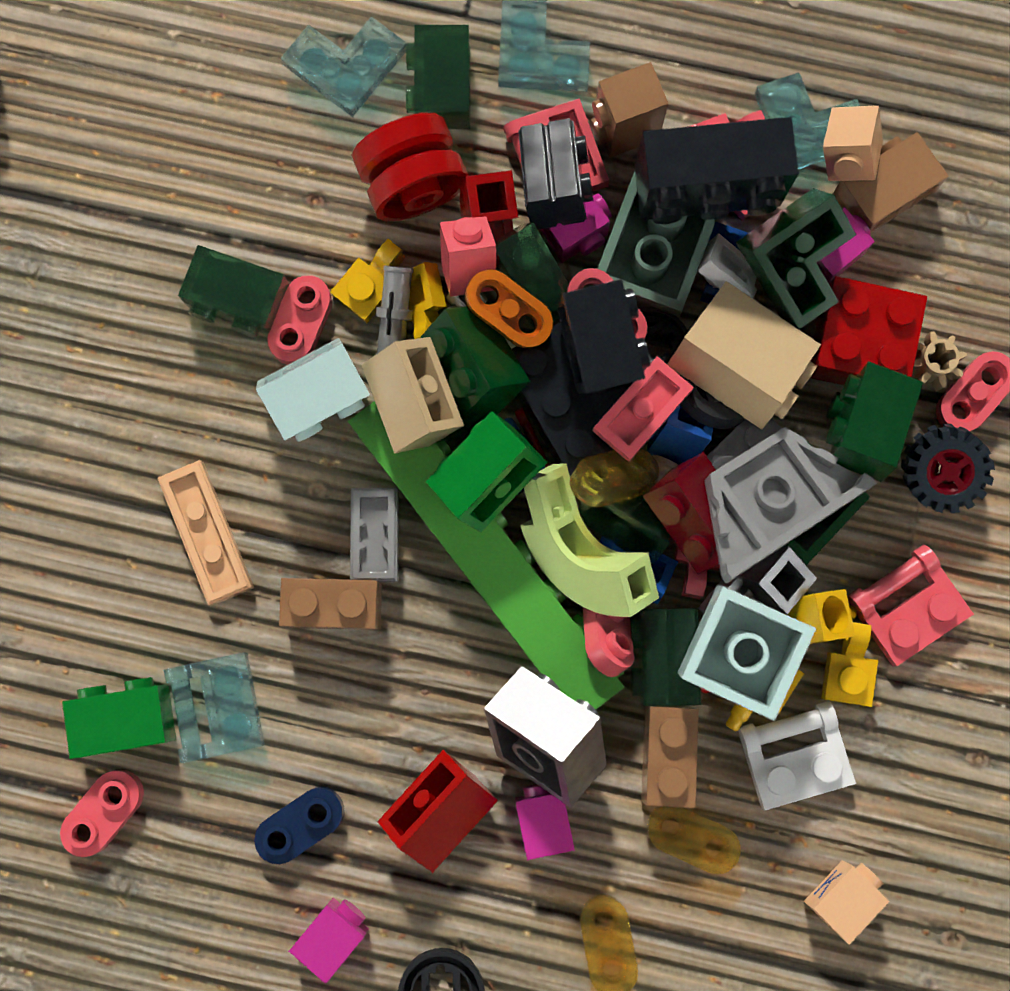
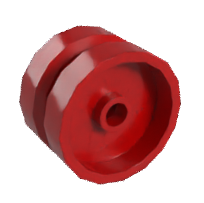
[351,113,468,222]

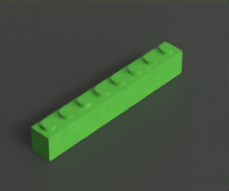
[348,401,625,710]

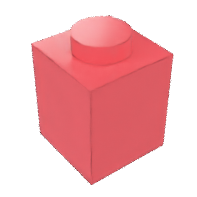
[440,216,496,297]

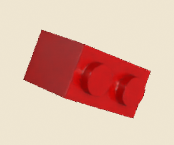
[377,750,498,873]

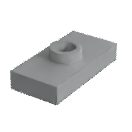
[350,488,399,582]

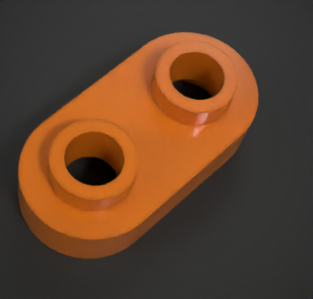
[465,270,553,348]

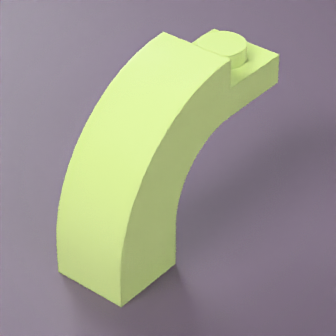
[520,464,659,617]

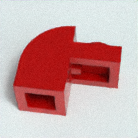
[459,170,518,268]

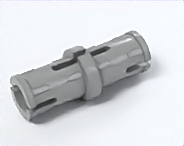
[376,265,413,354]

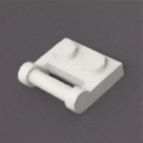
[738,701,856,811]

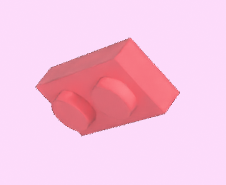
[593,356,694,462]

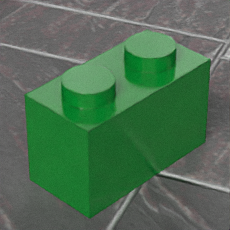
[426,411,548,532]
[62,677,177,759]

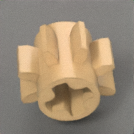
[913,331,967,392]

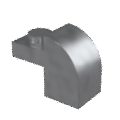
[698,546,817,615]

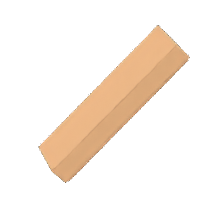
[157,460,254,606]

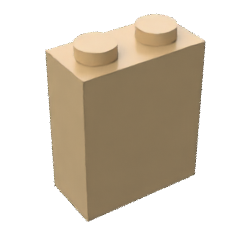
[667,281,821,430]

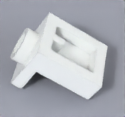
[698,233,757,299]

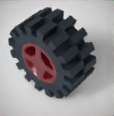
[901,424,995,514]

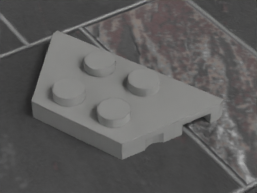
[704,427,877,584]

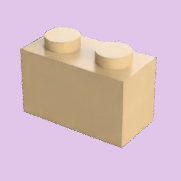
[361,337,464,453]

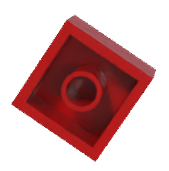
[810,276,928,386]

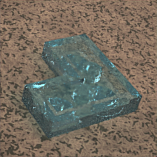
[498,0,590,92]
[281,17,408,117]
[754,72,860,169]

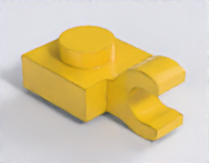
[330,239,405,324]
[408,262,447,339]
[821,622,878,707]

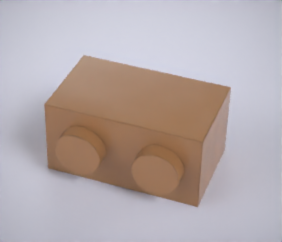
[589,62,669,158]
[832,132,949,233]
[279,578,382,630]
[641,705,699,808]

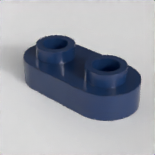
[254,787,344,864]

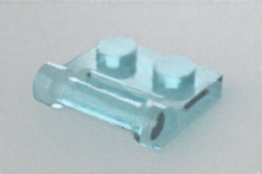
[164,652,265,764]

